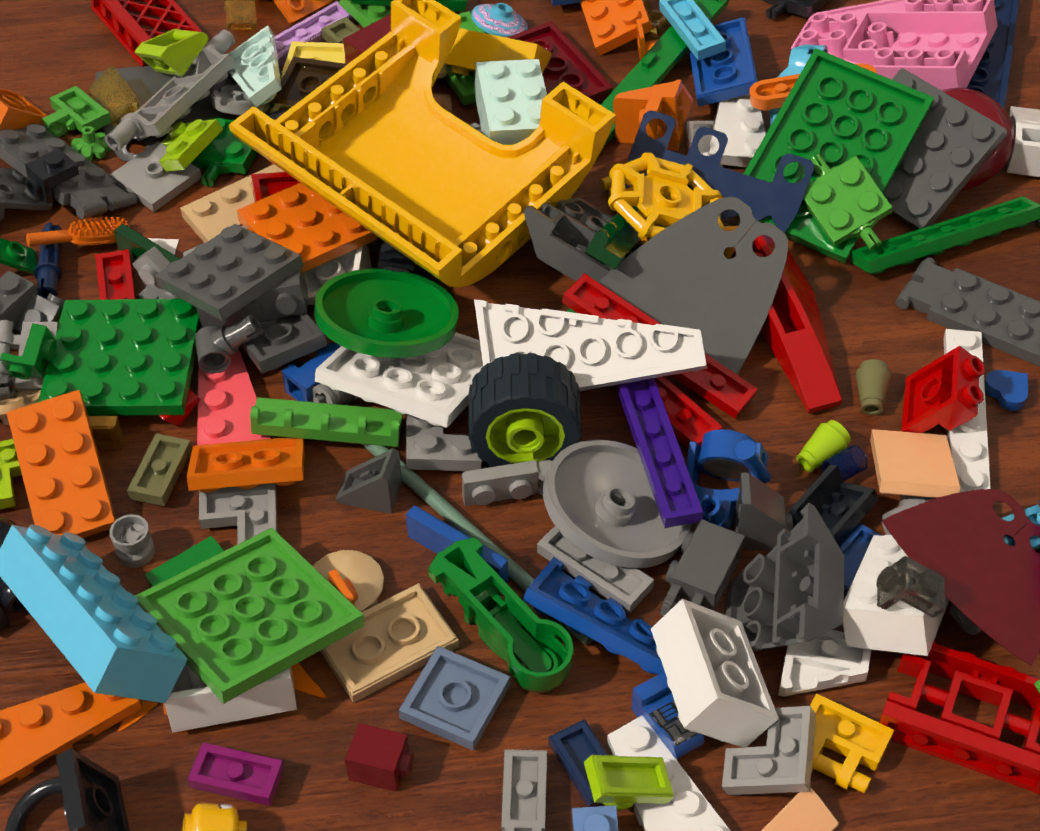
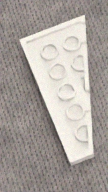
[474,299,707,391]

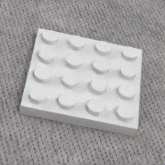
[315,333,483,428]

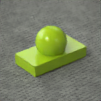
[584,755,674,811]

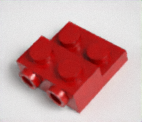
[901,346,985,433]

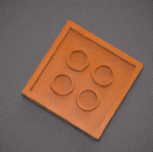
[237,183,377,273]

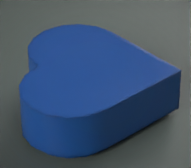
[984,370,1028,411]

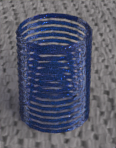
[822,445,868,482]

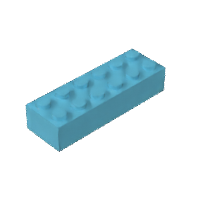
[0,524,188,703]

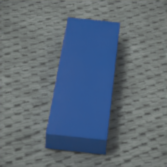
[406,506,509,583]

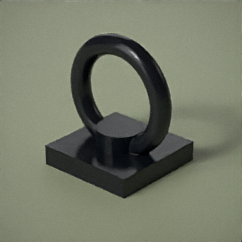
[5,748,130,831]

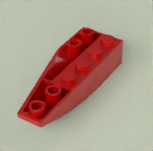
[731,235,842,414]

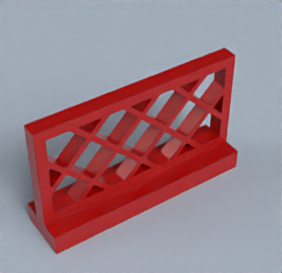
[91,0,208,67]

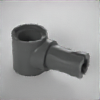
[195,314,263,374]

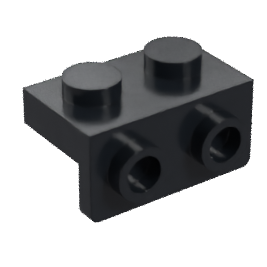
[789,465,879,546]

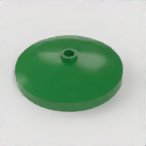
[314,269,459,358]

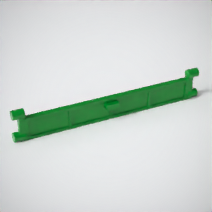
[601,0,731,147]

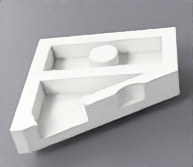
[778,630,871,697]

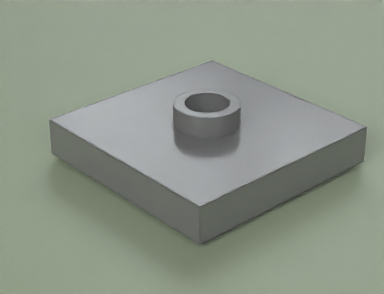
[110,141,202,212]

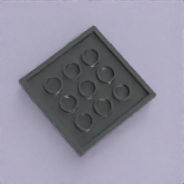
[883,68,1007,230]

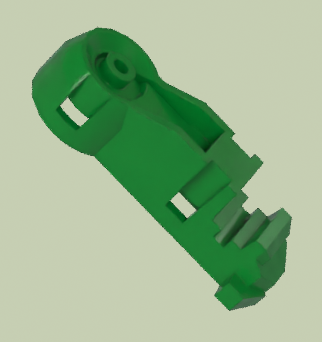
[428,537,574,693]

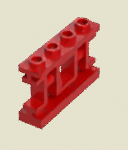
[879,641,1040,794]

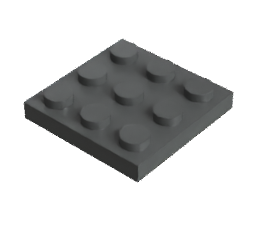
[155,224,304,321]

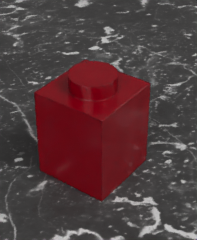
[345,723,414,792]

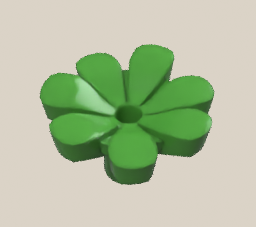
[71,126,112,161]

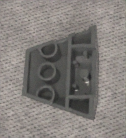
[524,197,639,285]
[726,503,844,652]

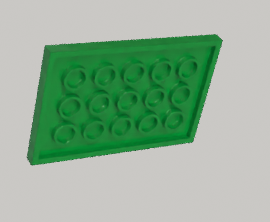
[737,48,934,264]

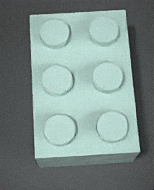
[474,59,547,145]

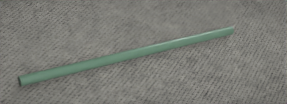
[361,444,593,646]

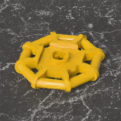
[608,153,723,240]

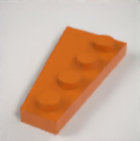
[0,682,142,786]

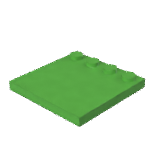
[135,528,364,704]

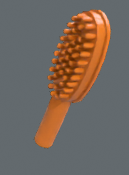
[26,217,129,247]

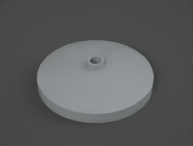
[543,440,692,568]

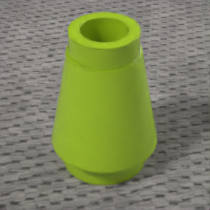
[796,420,851,472]

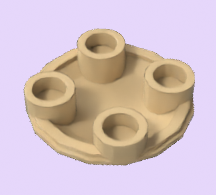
[313,550,384,612]

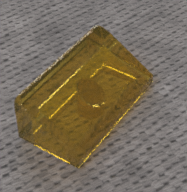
[88,65,140,126]

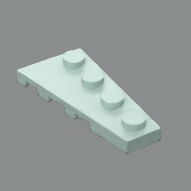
[228,25,282,107]

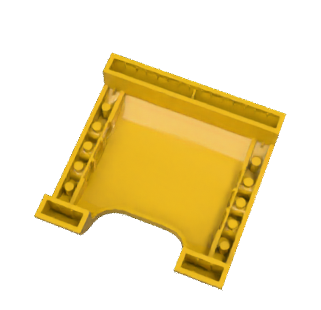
[229,0,616,288]

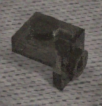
[876,556,945,618]

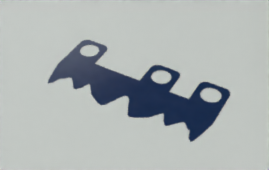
[625,110,814,232]

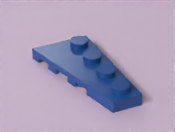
[522,557,665,675]

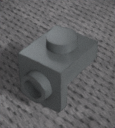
[14,293,65,333]

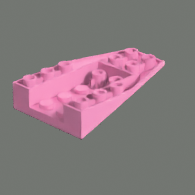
[791,0,998,91]

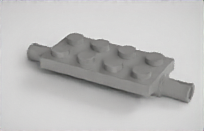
[104,30,236,151]

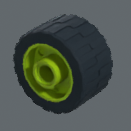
[468,353,582,467]

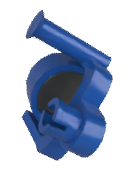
[687,429,771,529]

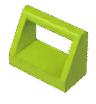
[134,29,208,76]

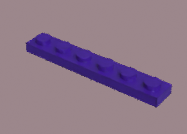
[615,378,703,528]

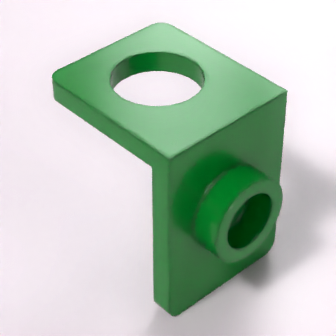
[0,238,37,274]

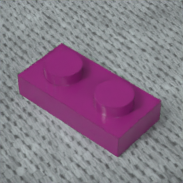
[187,742,285,806]

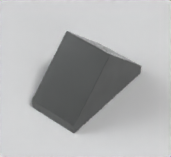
[335,448,402,514]

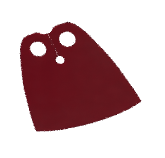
[882,489,1040,666]

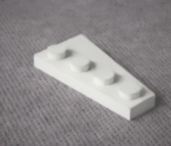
[707,94,766,167]
[607,715,730,831]

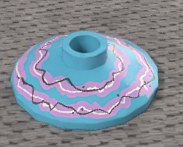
[471,3,528,37]

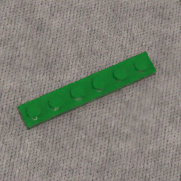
[851,196,1040,274]

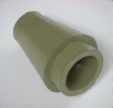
[855,359,892,415]

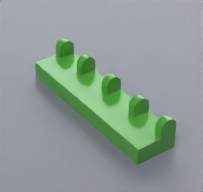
[250,397,403,447]

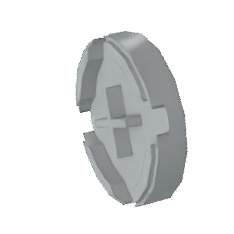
[211,84,271,115]

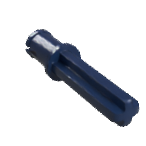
[34,222,62,299]

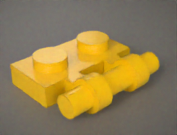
[810,693,894,794]

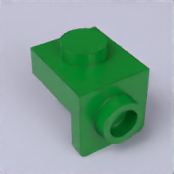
[0,323,56,380]

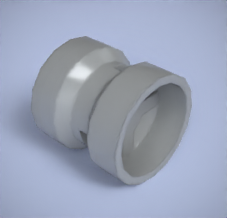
[109,514,155,568]

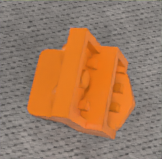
[613,80,693,151]

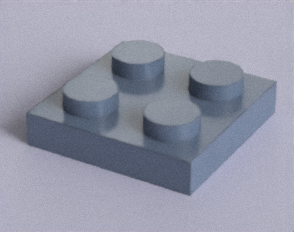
[399,646,511,751]

